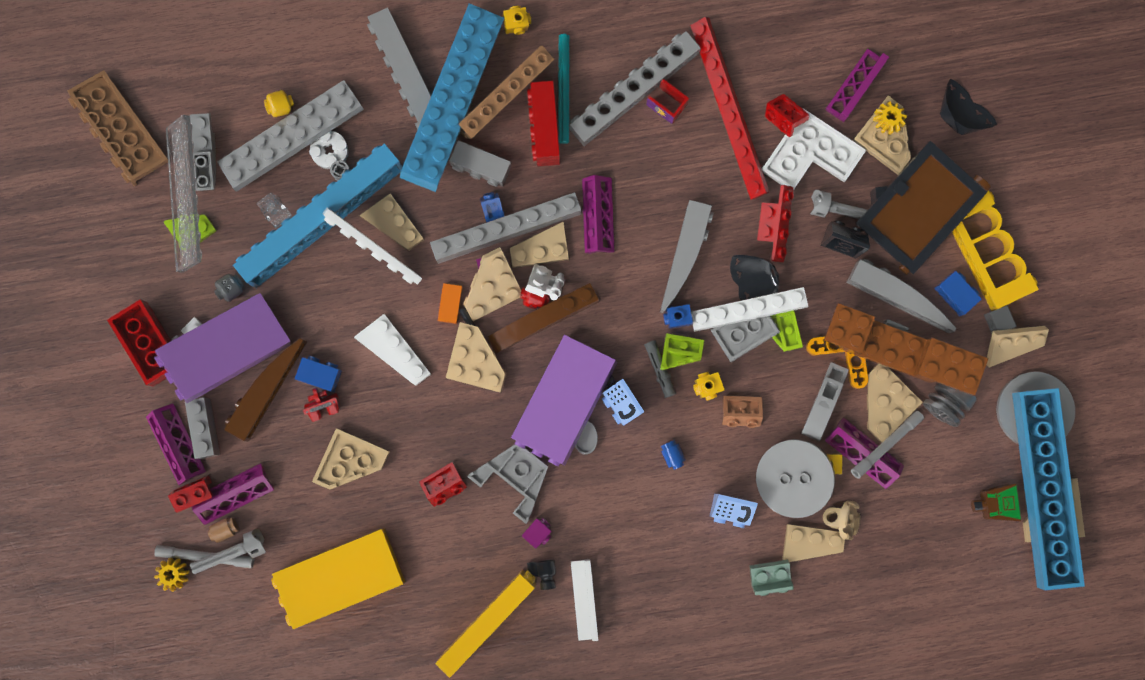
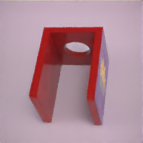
[646,79,689,124]

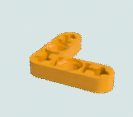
[806,337,868,389]

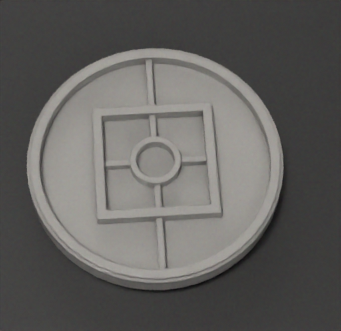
[996,372,1075,445]
[756,439,835,518]

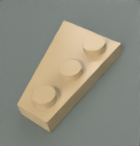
[360,194,424,251]
[510,222,569,268]
[987,326,1049,367]
[782,524,845,562]

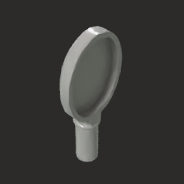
[575,421,598,454]

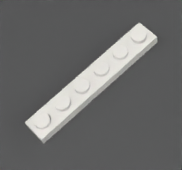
[322,207,422,285]
[691,287,808,332]

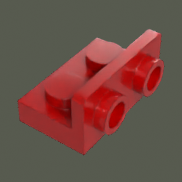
[765,94,809,137]
[419,462,467,507]
[168,475,213,513]

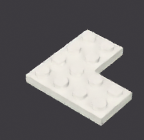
[762,108,866,190]

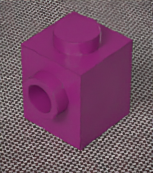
[522,518,552,549]

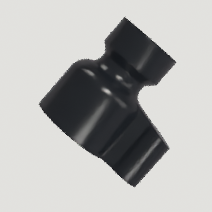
[527,560,556,590]

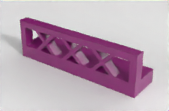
[825,49,889,122]
[582,175,614,254]
[146,403,206,485]
[825,417,904,489]
[192,463,274,525]

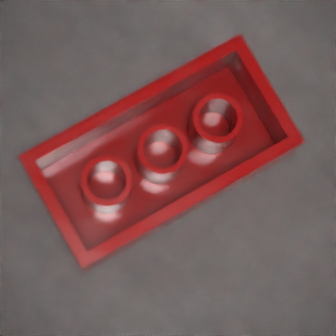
[527,81,560,167]
[107,299,171,387]

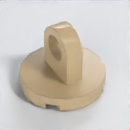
[823,500,860,540]

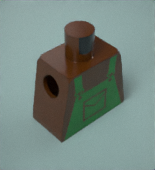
[971,484,1021,521]

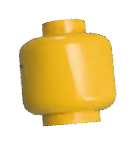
[264,90,294,117]

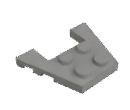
[467,445,548,524]

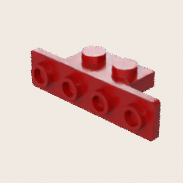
[757,185,794,262]

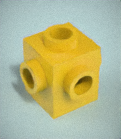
[502,6,531,35]
[693,371,724,401]

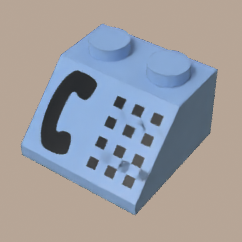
[602,379,644,426]
[710,494,758,528]

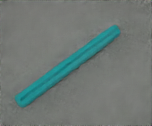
[558,34,569,144]

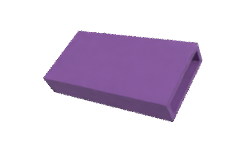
[154,293,290,403]
[511,335,617,467]

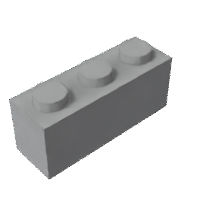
[449,140,511,187]
[185,398,220,459]

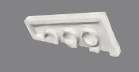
[354,314,431,386]

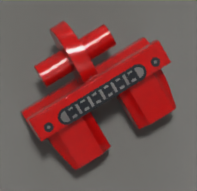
[303,387,339,422]

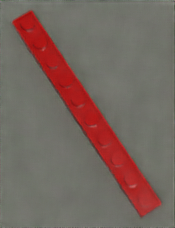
[690,17,770,200]

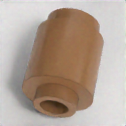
[208,517,239,543]

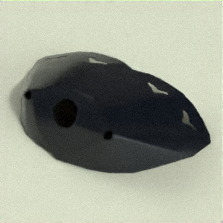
[940,79,997,135]
[730,255,779,301]

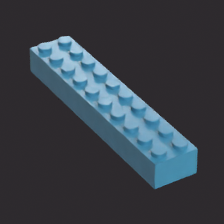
[400,3,504,192]
[233,143,402,289]
[1012,388,1085,590]

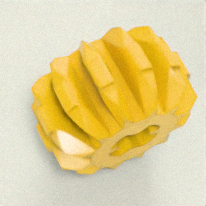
[873,101,907,135]
[154,558,189,592]

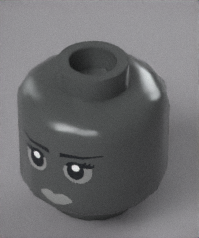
[214,274,244,302]

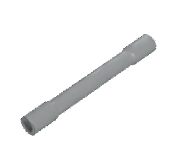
[851,411,924,479]
[155,545,254,569]

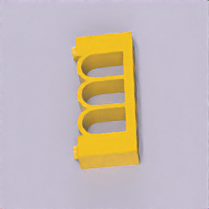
[952,191,1039,311]

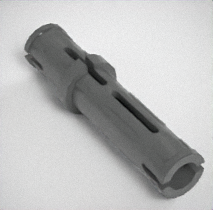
[644,340,677,398]

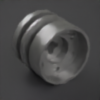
[923,383,977,427]

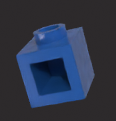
[663,304,693,329]

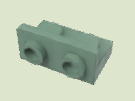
[749,560,794,596]

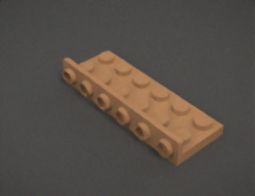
[459,46,554,138]
[67,70,169,187]

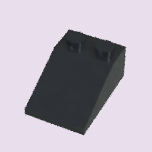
[820,221,870,259]

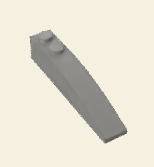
[660,200,714,313]
[846,259,956,333]

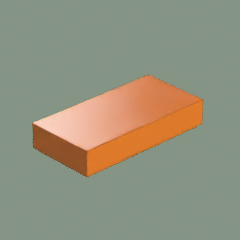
[437,283,462,324]

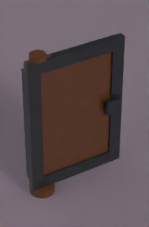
[855,141,991,275]

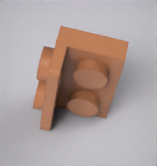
[722,396,763,428]

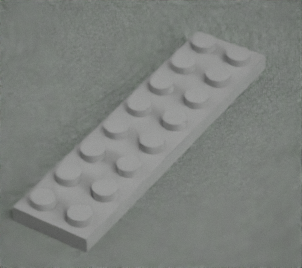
[217,80,364,192]

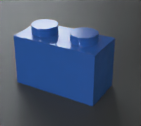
[934,271,982,317]
[295,356,342,392]

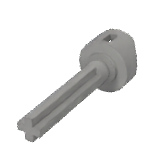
[810,190,867,219]
[190,529,266,574]

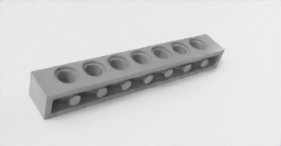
[570,31,700,146]

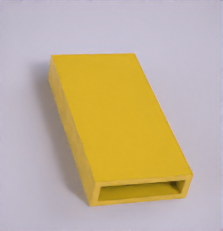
[271,528,406,629]
[435,569,536,678]

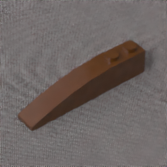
[488,283,599,354]
[224,338,307,442]

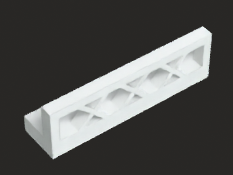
[571,559,598,641]

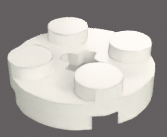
[309,131,348,169]

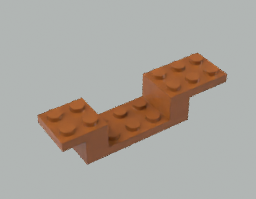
[824,303,989,396]

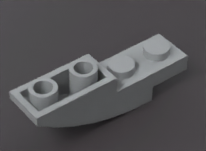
[190,113,216,191]
[801,362,849,441]

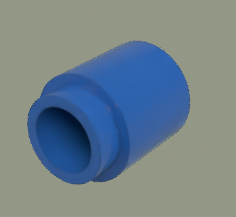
[661,440,686,470]

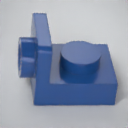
[480,192,504,223]

